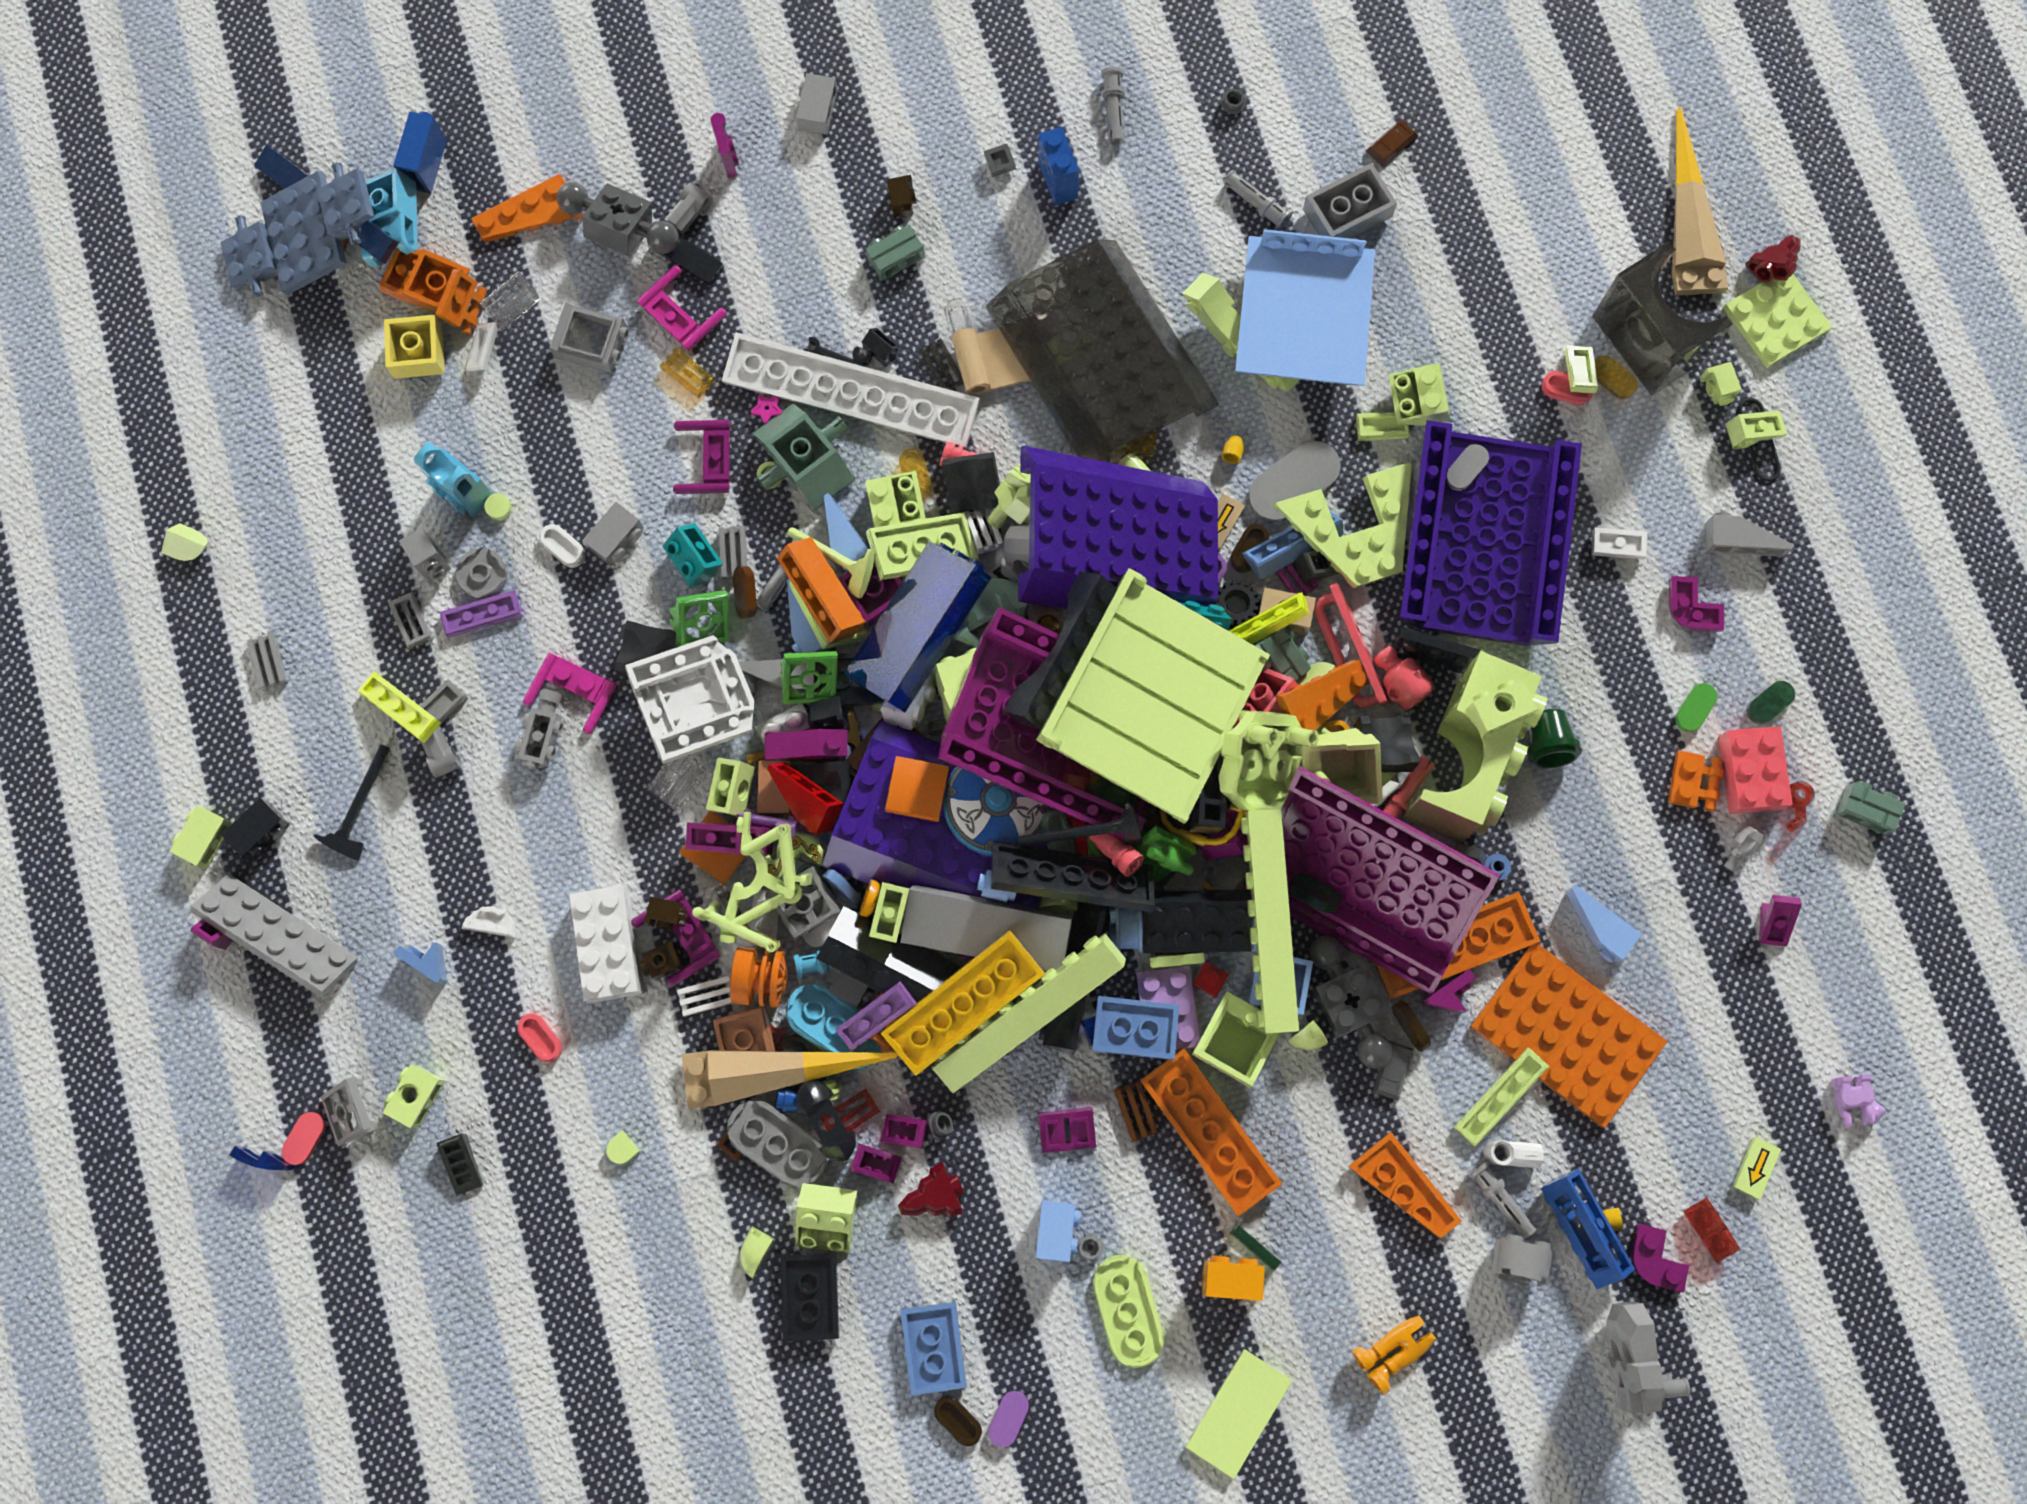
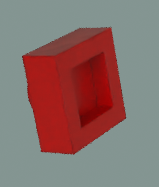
[1192,961,1229,999]

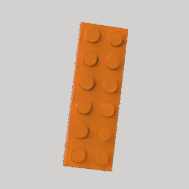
[1374,892,1541,1000]
[1140,1048,1283,1216]

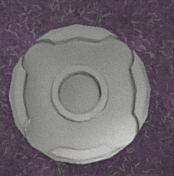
[455,548,508,599]

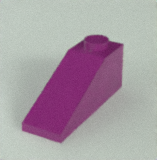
[765,729,847,762]
[685,822,774,855]

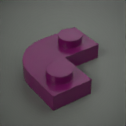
[1669,576,1724,632]
[1631,1224,1689,1293]

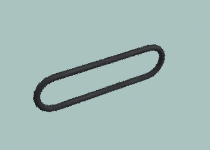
[1738,398,1781,481]

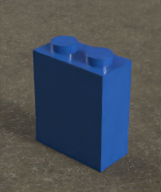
[393,111,447,194]
[1038,126,1079,206]

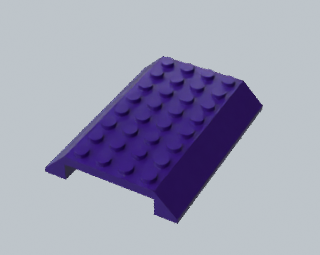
[1400,420,1582,646]
[1018,446,1218,610]
[822,721,1056,908]

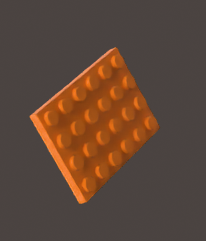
[1469,943,1668,1128]

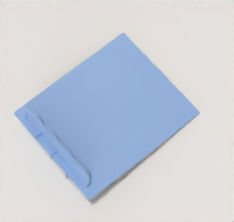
[1235,229,1375,386]

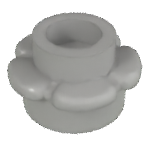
[1077,1233,1104,1261]

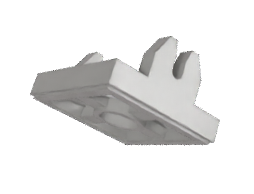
[768,866,841,941]
[321,1077,379,1147]

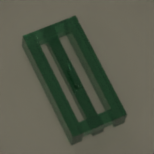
[1230,1225,1282,1271]

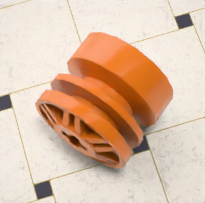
[730,947,787,1008]

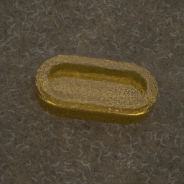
[1594,356,1638,399]
[899,449,932,499]

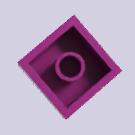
[838,561,912,627]

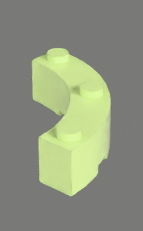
[1182,273,1299,392]

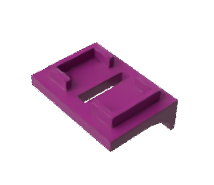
[1038,1107,1097,1153]

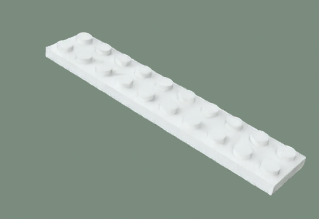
[722,332,980,449]

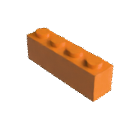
[777,537,865,644]

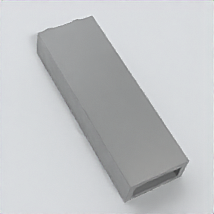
[899,885,1073,971]

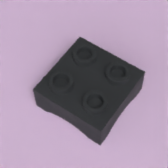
[941,452,1000,514]
[614,621,677,677]
[1353,715,1420,772]
[792,761,851,816]

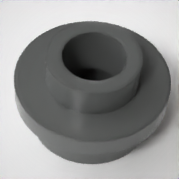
[1221,89,1246,114]
[927,1112,953,1140]

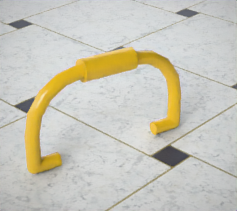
[1159,803,1246,846]

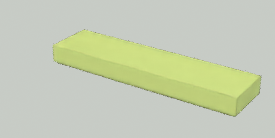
[1454,1047,1550,1147]

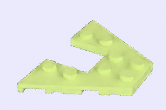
[1272,462,1412,588]

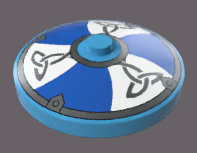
[943,766,1051,856]

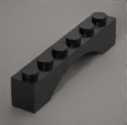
[1003,571,1117,730]
[1190,751,1227,835]

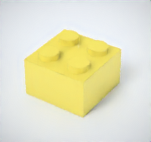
[384,315,445,379]

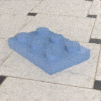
[1092,996,1179,1060]
[900,1301,967,1396]

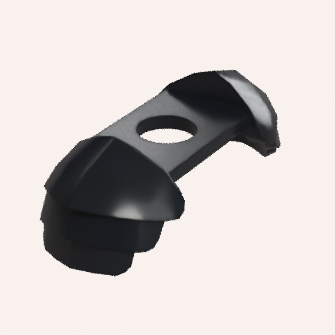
[795,1080,856,1161]

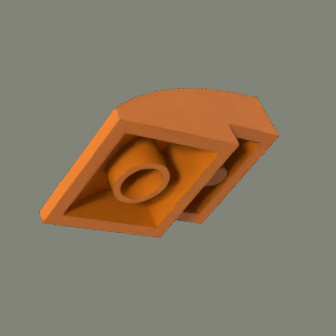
[379,248,470,311]

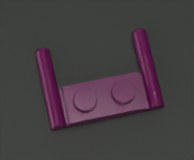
[673,420,730,494]
[631,889,721,987]

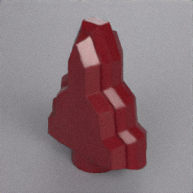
[1745,235,1801,283]
[898,1162,965,1218]

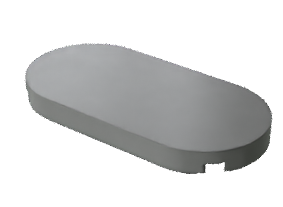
[1249,441,1341,522]
[727,1100,827,1187]

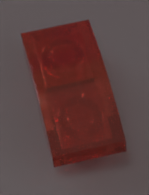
[1683,1197,1741,1264]

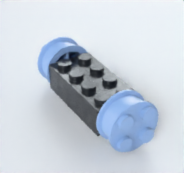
[1109,889,1256,953]

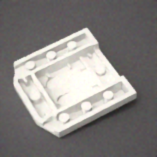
[625,635,754,764]

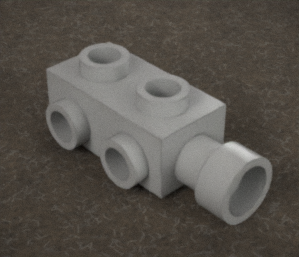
[515,689,563,770]

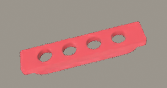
[1314,583,1391,708]

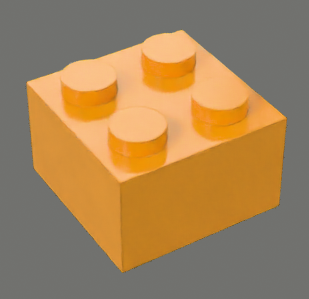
[1202,1255,1265,1301]

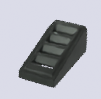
[1294,551,1340,583]
[436,1133,483,1196]

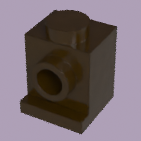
[886,175,917,218]
[644,896,689,930]
[639,940,685,981]

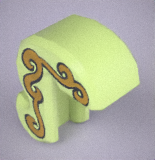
[765,832,825,880]

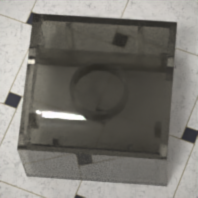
[1592,241,1733,396]

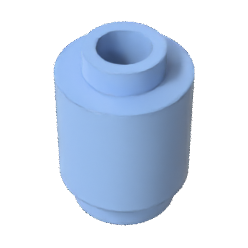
[977,870,1016,902]

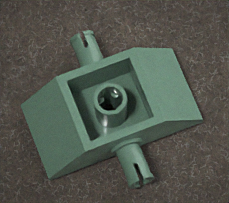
[752,404,855,511]

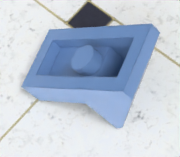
[394,942,447,986]

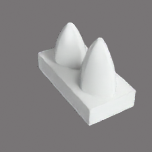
[755,704,811,746]
[749,890,780,944]

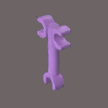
[737,809,806,838]

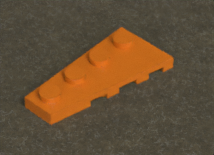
[471,174,583,243]
[1275,660,1369,730]
[1347,1132,1462,1238]

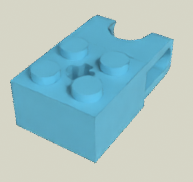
[361,168,418,268]
[414,442,492,518]

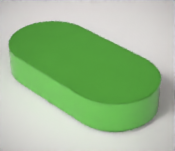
[1675,683,1717,732]

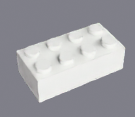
[569,885,643,1004]

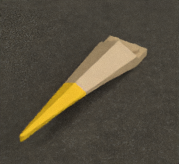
[1672,106,1728,296]
[682,1050,898,1109]

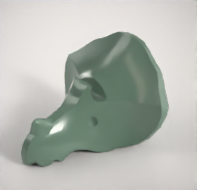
[932,578,1029,648]

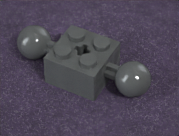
[556,182,679,256]
[1309,935,1393,1069]

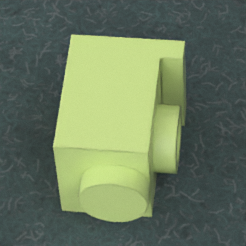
[1699,362,1742,406]

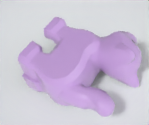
[1831,1074,1885,1128]

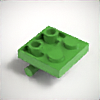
[1132,826,1196,882]

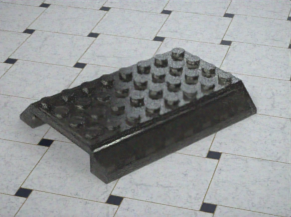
[986,239,1219,463]

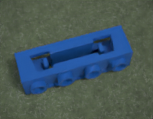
[1540,1168,1635,1289]

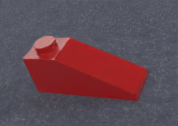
[767,762,844,834]

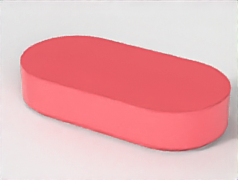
[1541,371,1593,405]
[517,1013,563,1062]
[282,1112,326,1165]

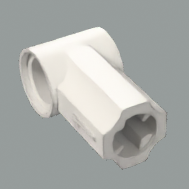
[1483,1140,1544,1169]

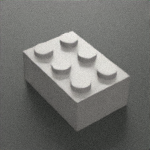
[1302,163,1397,239]

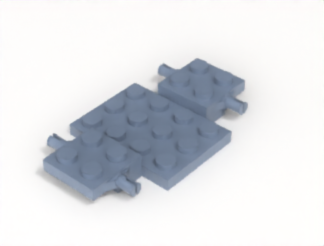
[220,162,374,297]

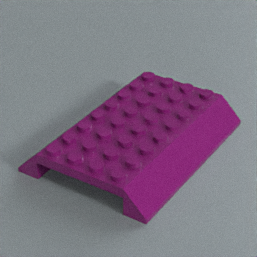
[938,607,1146,839]
[1241,766,1500,995]

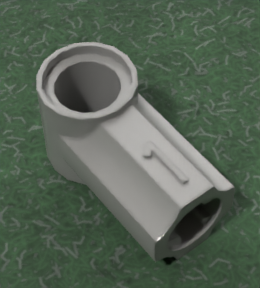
[664,182,713,235]
[420,725,461,778]

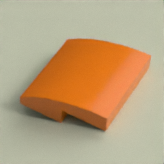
[885,756,949,822]
[679,811,745,885]

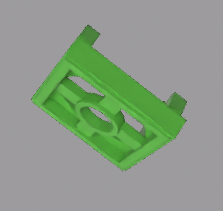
[669,590,729,647]
[780,651,838,704]

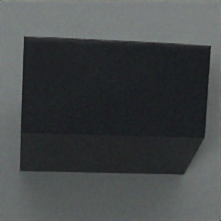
[862,328,900,367]

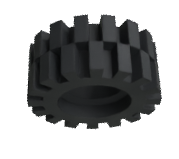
[1216,580,1260,629]

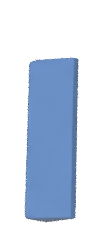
[1243,510,1343,579]

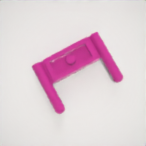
[636,265,727,351]
[523,652,617,734]

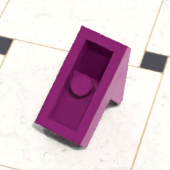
[1759,895,1802,947]
[1421,969,1476,1014]

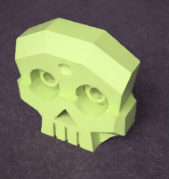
[987,464,1030,529]
[1219,710,1319,811]

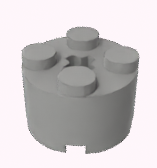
[1491,1234,1552,1287]

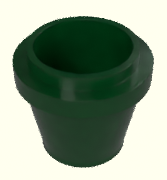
[1527,709,1582,768]

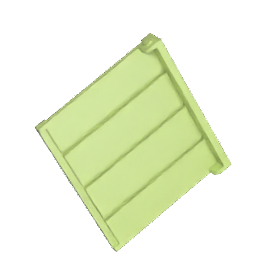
[1036,568,1270,823]

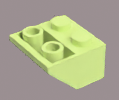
[1388,363,1451,426]
[865,471,926,528]
[795,1183,857,1254]

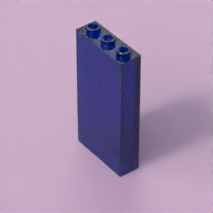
[844,541,992,713]

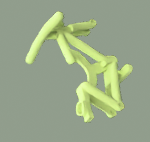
[692,812,813,952]

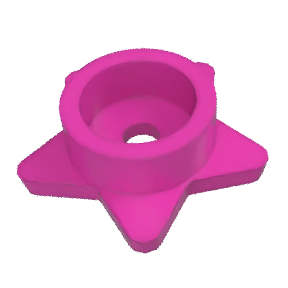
[751,394,783,424]

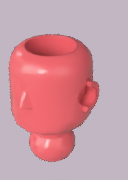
[1374,646,1434,710]

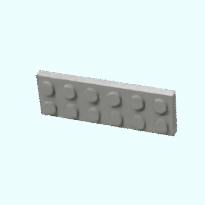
[191,873,358,998]

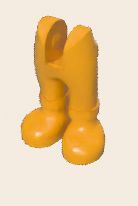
[1352,1315,1436,1396]

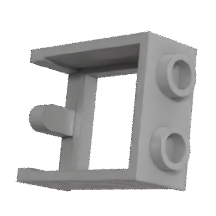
[549,302,629,373]

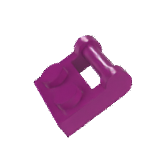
[710,113,739,178]

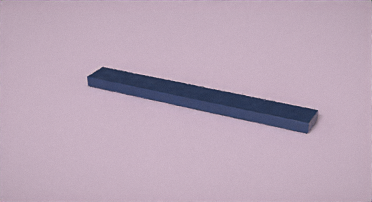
[254,144,399,264]

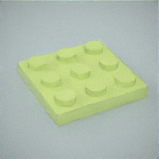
[1723,274,1832,368]

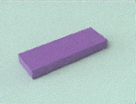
[440,590,523,638]
[835,981,917,1051]

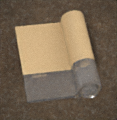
[944,294,1040,395]

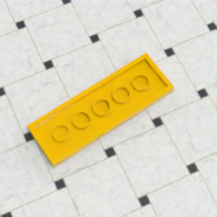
[881,930,1045,1076]

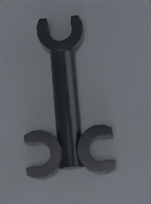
[803,337,872,367]

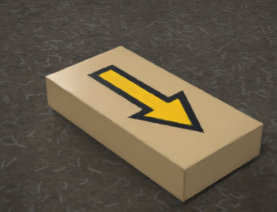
[1218,494,1245,551]

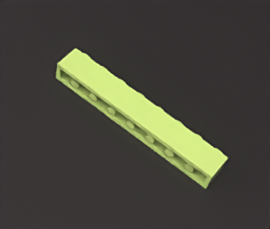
[1241,809,1299,1034]
[932,934,1126,1093]

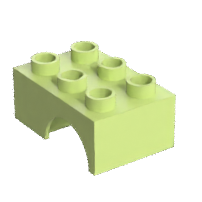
[1402,651,1547,843]

